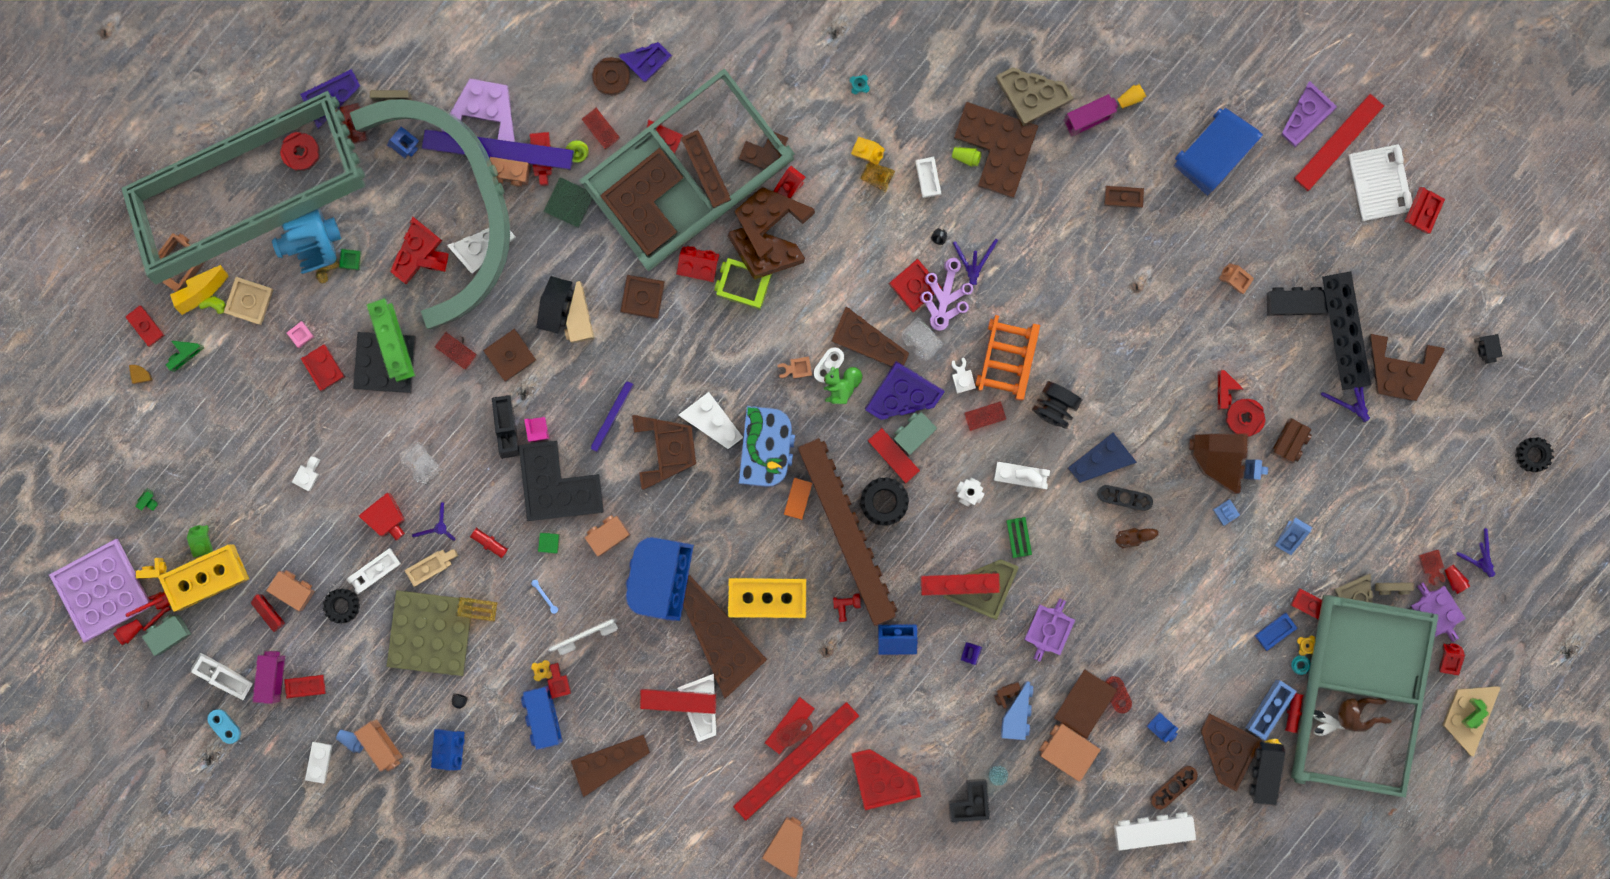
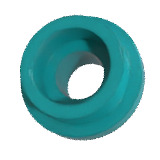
[1291,655,1311,675]

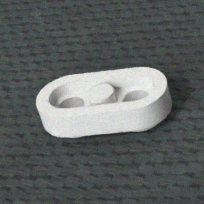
[814,348,844,383]

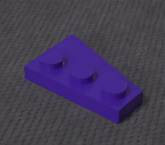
[300,69,361,129]

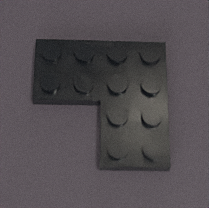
[519,441,604,521]

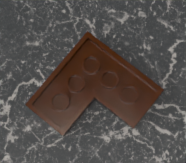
[954,102,1038,199]
[600,148,684,256]

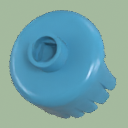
[272,208,342,274]

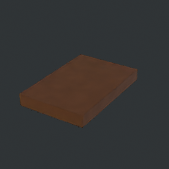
[1054,669,1118,739]

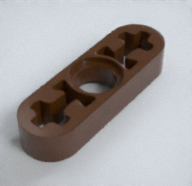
[1150,766,1198,810]

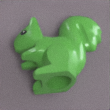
[824,367,863,404]

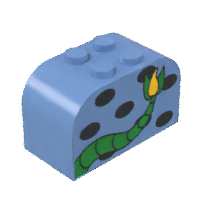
[739,406,795,487]

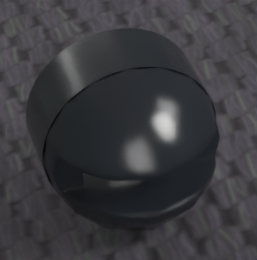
[931,228,947,245]
[451,693,468,709]

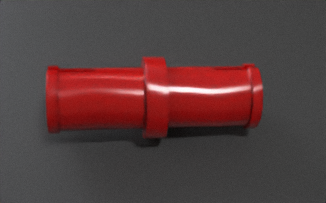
[470,527,508,559]
[1285,693,1304,733]

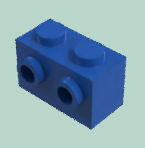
[878,624,918,655]

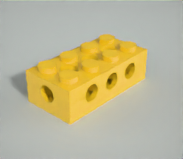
[158,544,250,612]
[728,578,806,618]

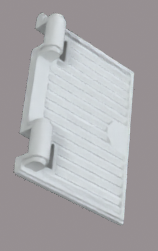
[1348,144,1413,221]
[549,618,618,655]

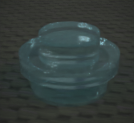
[989,766,1008,785]

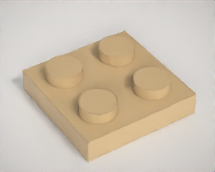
[224,277,274,325]

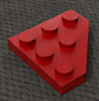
[851,749,921,810]

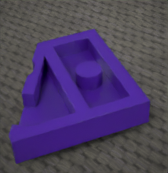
[619,42,672,83]

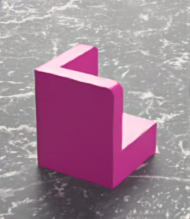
[524,417,549,443]

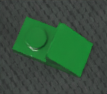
[165,341,204,372]

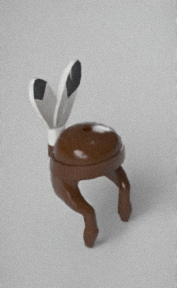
[1313,698,1392,736]

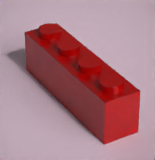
[920,573,1000,595]

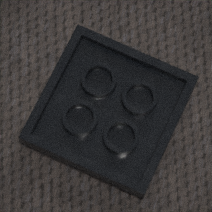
[353,332,416,393]

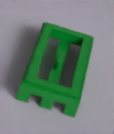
[1006,517,1032,558]

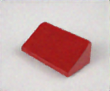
[251,594,285,632]

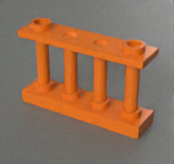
[975,315,1040,401]

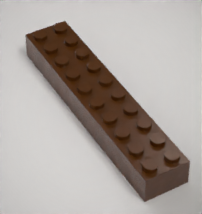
[798,438,898,626]

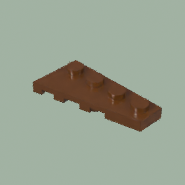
[831,306,909,367]
[571,734,650,797]

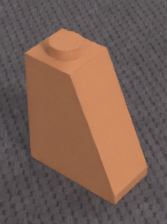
[762,816,803,879]

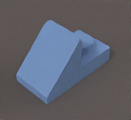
[1275,518,1312,555]

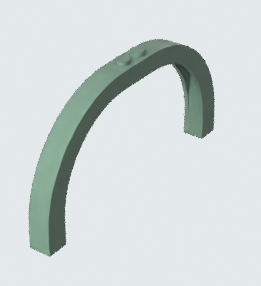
[350,99,510,329]

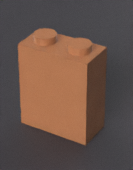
[1039,723,1101,782]

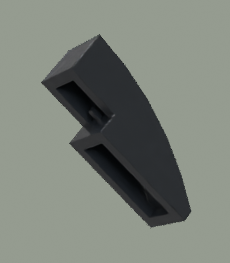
[492,395,520,459]

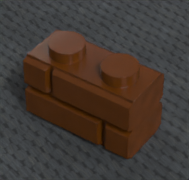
[1270,418,1312,464]

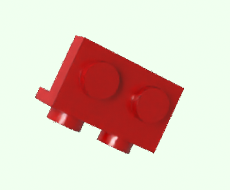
[676,246,720,282]

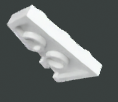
[447,228,516,274]
[679,392,743,449]
[678,674,716,742]

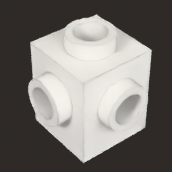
[956,478,985,507]

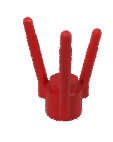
[125,591,171,631]

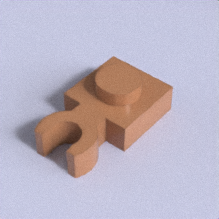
[777,356,812,379]

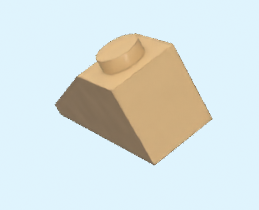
[564,281,595,344]

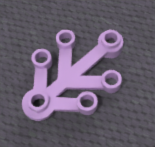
[920,258,973,331]

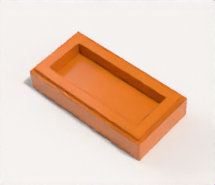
[784,478,812,520]

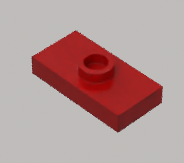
[125,305,165,347]
[284,675,326,699]

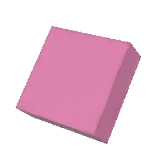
[287,321,314,348]

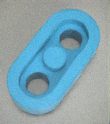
[208,709,241,744]

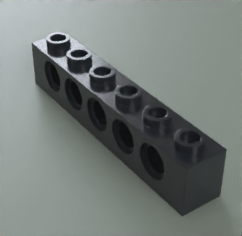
[1322,271,1371,390]

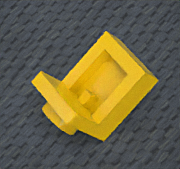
[851,136,885,166]

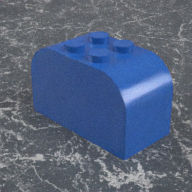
[626,538,694,621]

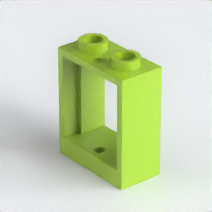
[714,258,772,310]

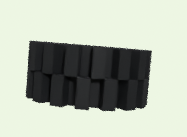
[1515,437,1554,472]
[323,589,360,623]

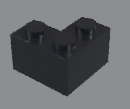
[536,276,574,334]
[948,779,990,823]

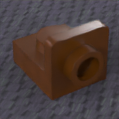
[994,681,1021,709]

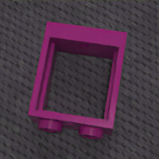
[1063,94,1118,137]
[253,651,285,704]

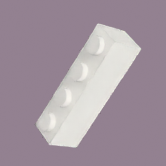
[1114,812,1196,850]

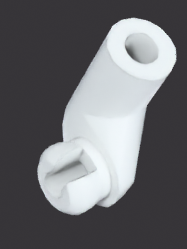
[1015,468,1043,488]

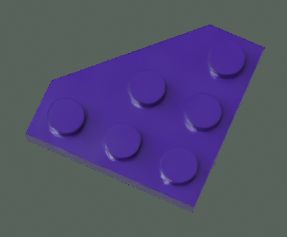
[865,361,945,420]

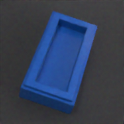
[1254,613,1297,651]

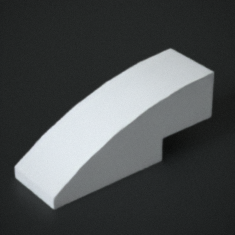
[191,653,253,700]

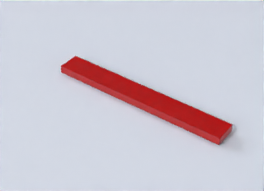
[733,702,859,821]

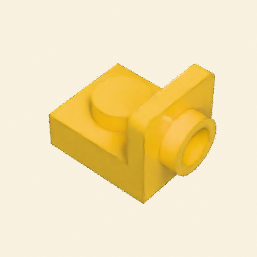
[136,558,167,579]

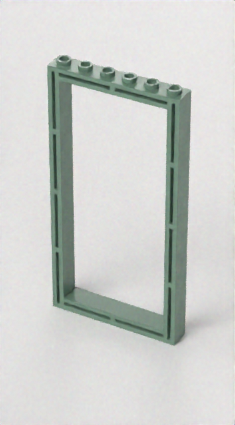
[121,91,365,285]

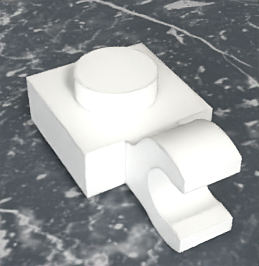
[292,456,320,491]

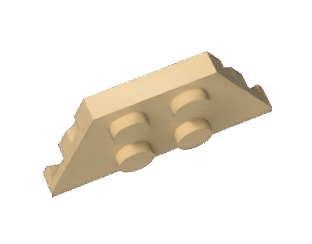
[1442,686,1500,757]

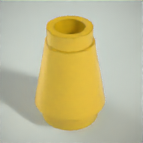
[1117,84,1147,109]

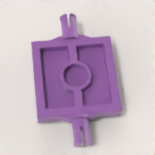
[1410,582,1466,642]
[1024,598,1075,662]

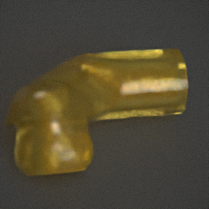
[316,259,339,284]

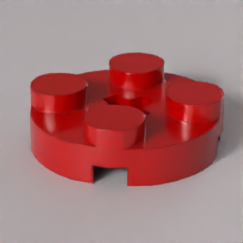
[280,132,320,171]
[1226,399,1265,437]

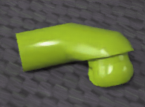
[199,296,226,314]

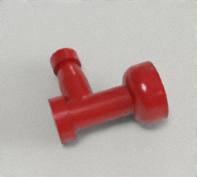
[833,593,861,622]

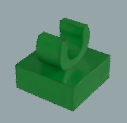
[135,488,158,511]

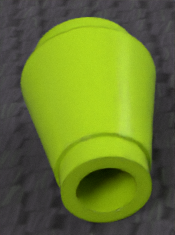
[952,147,981,167]

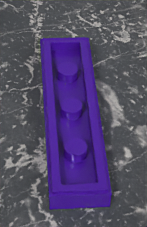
[591,381,635,452]

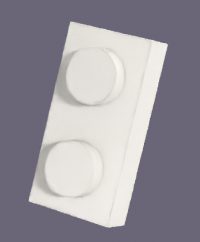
[305,742,333,784]

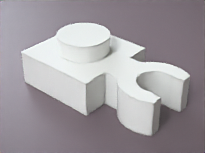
[951,358,976,394]

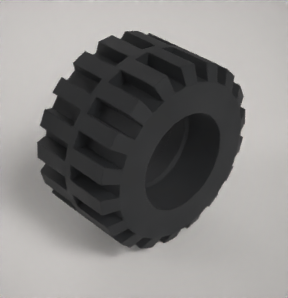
[860,477,909,526]

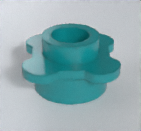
[850,74,870,95]

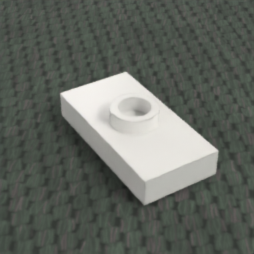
[915,157,941,199]

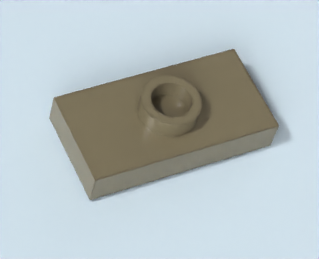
[370,90,411,101]

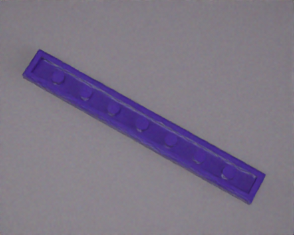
[422,130,574,170]

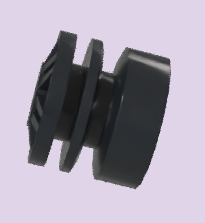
[1032,381,1083,429]

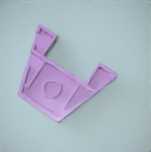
[441,79,515,142]

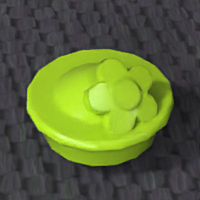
[566,140,589,163]

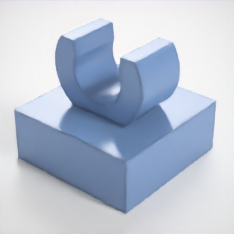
[1244,460,1268,480]
[1213,499,1240,526]

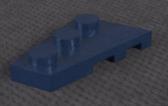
[1068,433,1137,483]

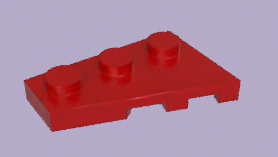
[390,216,442,285]

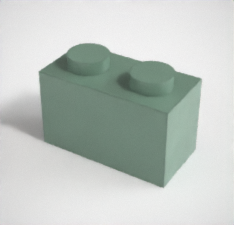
[893,412,937,456]
[142,614,191,656]

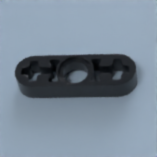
[1097,485,1153,511]

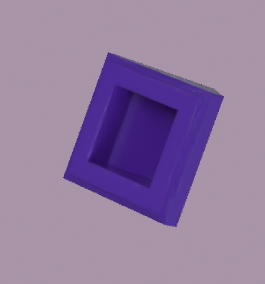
[961,642,982,665]

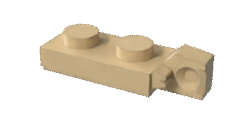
[405,549,459,587]

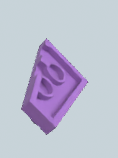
[1282,81,1337,148]

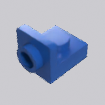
[1146,712,1178,743]

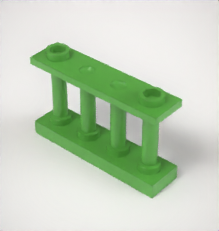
[367,298,416,382]

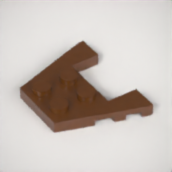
[734,187,815,261]
[1369,334,1445,401]
[632,415,697,490]

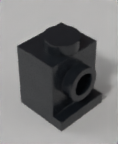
[1474,334,1503,364]

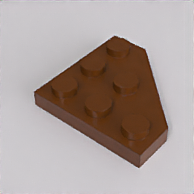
[728,228,805,280]
[1200,713,1262,792]

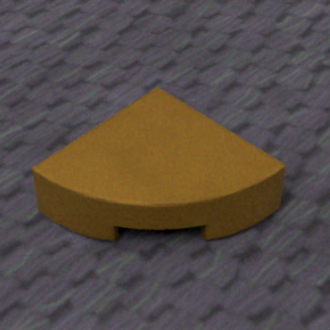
[129,365,153,384]

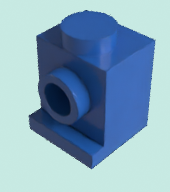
[387,126,419,159]

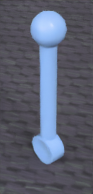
[531,580,558,614]

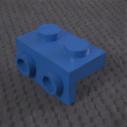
[431,729,465,770]

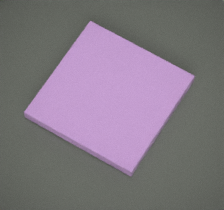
[49,539,153,643]

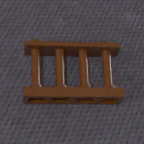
[681,130,731,208]

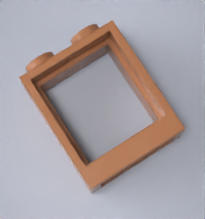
[158,233,205,292]
[354,719,403,772]

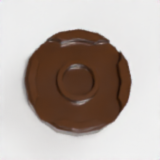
[592,57,631,96]

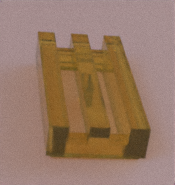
[456,597,498,622]

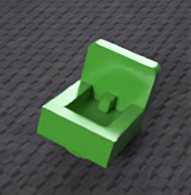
[187,525,213,557]
[1461,698,1489,729]

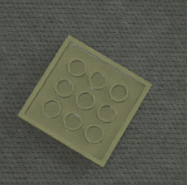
[386,590,474,676]

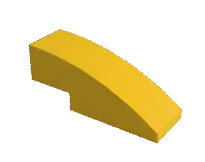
[170,265,229,315]

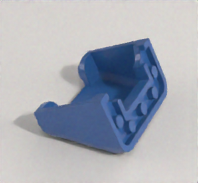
[1173,108,1263,196]

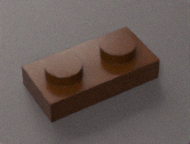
[1104,186,1144,208]

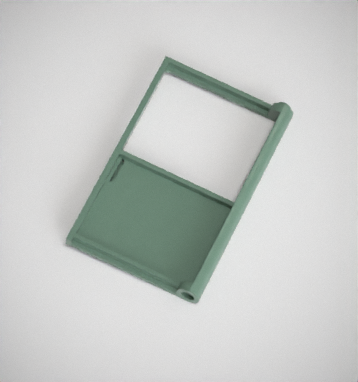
[579,68,795,271]
[1291,594,1439,798]

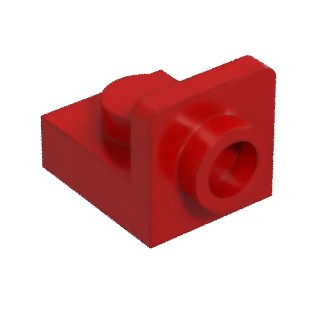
[416,251,449,272]
[1439,643,1465,676]

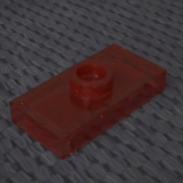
[339,103,368,144]
[435,332,477,370]

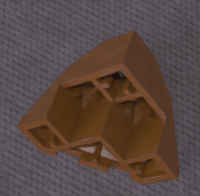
[1188,434,1248,494]

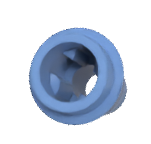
[336,729,364,753]

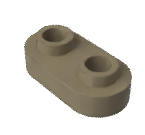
[1375,583,1414,595]

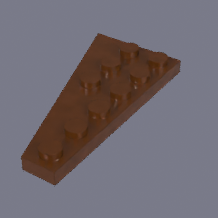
[683,575,767,699]

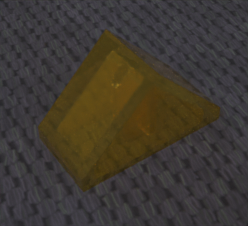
[860,162,895,192]

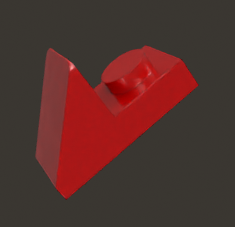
[773,166,806,199]
[1218,370,1244,410]

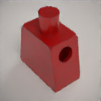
[358,493,405,541]

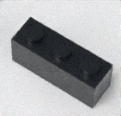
[1267,287,1328,316]
[1249,742,1286,805]

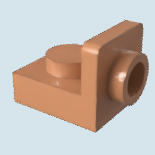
[1219,263,1254,294]

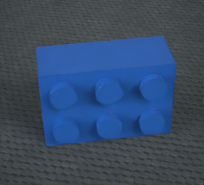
[521,686,563,750]

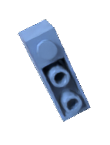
[1001,681,1033,740]

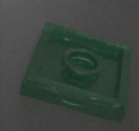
[544,177,593,228]

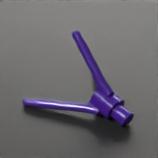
[953,239,998,285]
[1321,387,1370,422]
[412,502,456,541]
[1456,528,1496,578]

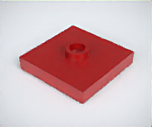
[888,259,942,313]

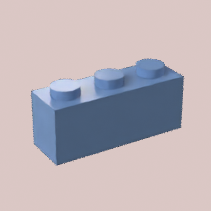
[1245,680,1297,740]

